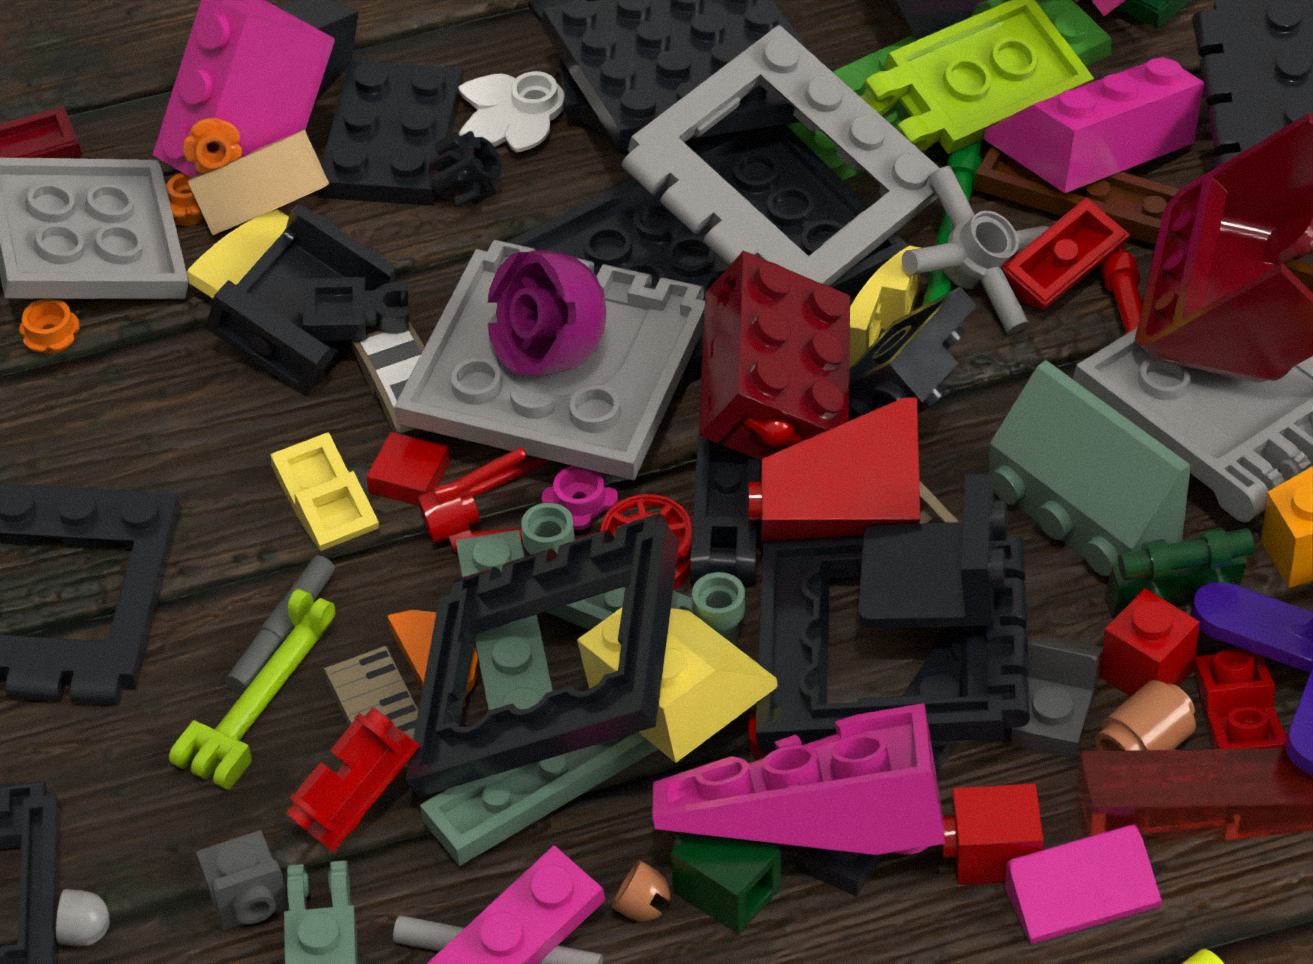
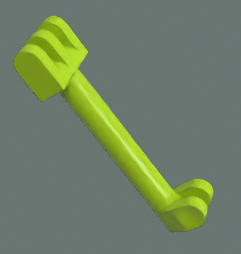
[169,589,336,790]

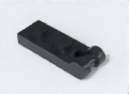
[690,432,762,583]

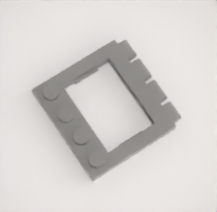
[621,25,939,286]

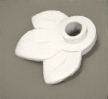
[458,71,565,153]

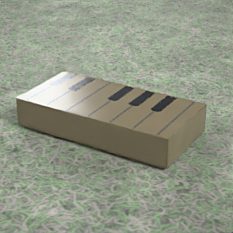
[324,646,418,767]

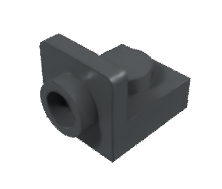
[196,830,289,931]

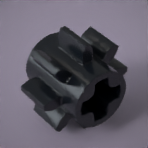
[428,131,501,207]

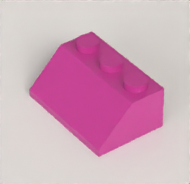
[152,0,335,178]
[984,57,1204,193]

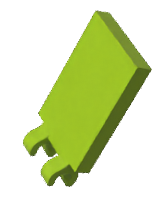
[860,0,1094,154]

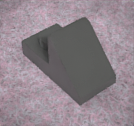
[1011,634,1103,759]

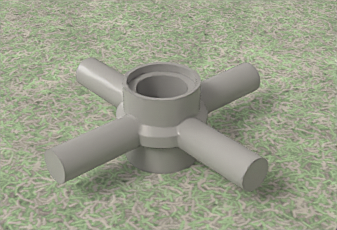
[902,166,1049,335]

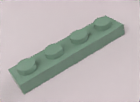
[456,530,553,711]
[420,732,658,866]

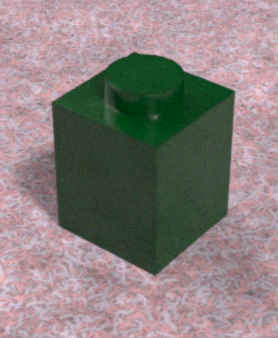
[670,832,782,935]

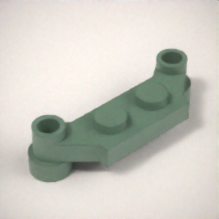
[521,503,745,645]

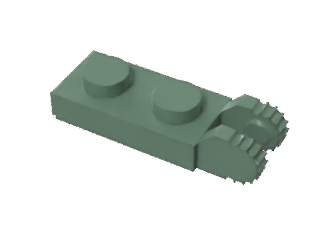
[284,860,358,964]

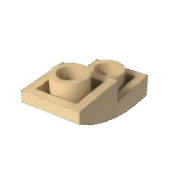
[188,130,329,235]

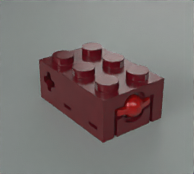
[699,250,850,461]

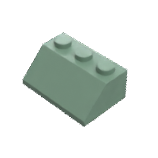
[988,360,1191,577]

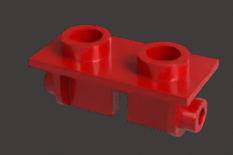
[285,707,421,852]

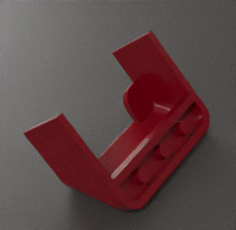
[1136,113,1313,383]

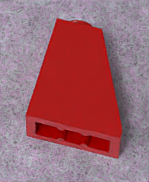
[748,398,921,543]

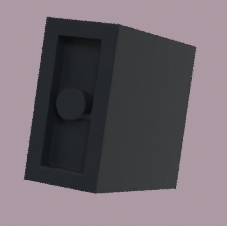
[206,204,397,396]

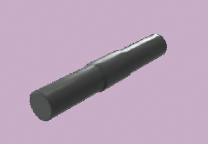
[225,555,335,694]

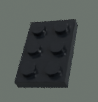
[318,61,464,206]

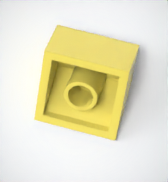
[577,607,778,763]

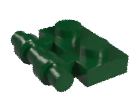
[1105,527,1255,619]

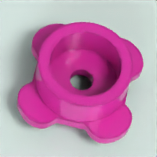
[542,466,618,530]

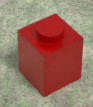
[1100,588,1200,697]
[940,784,1044,885]

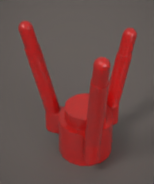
[417,448,549,552]

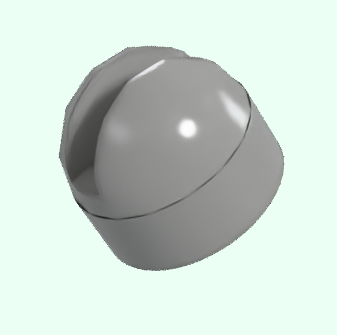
[56,889,110,947]

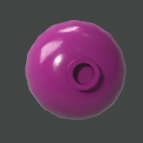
[487,250,607,377]

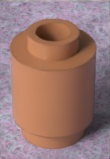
[1095,680,1196,778]

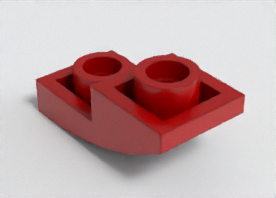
[1194,649,1289,773]

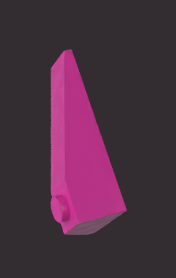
[652,703,945,855]

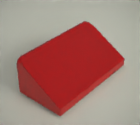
[1001,197,1130,310]

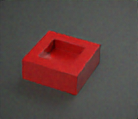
[366,432,451,506]

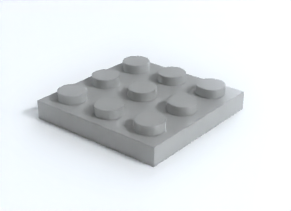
[0,157,189,299]

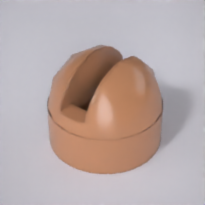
[611,860,671,922]

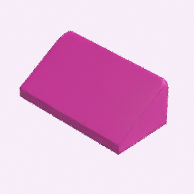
[1005,825,1162,945]

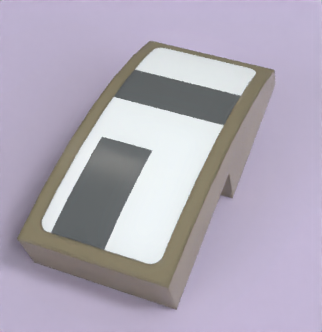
[351,322,430,437]

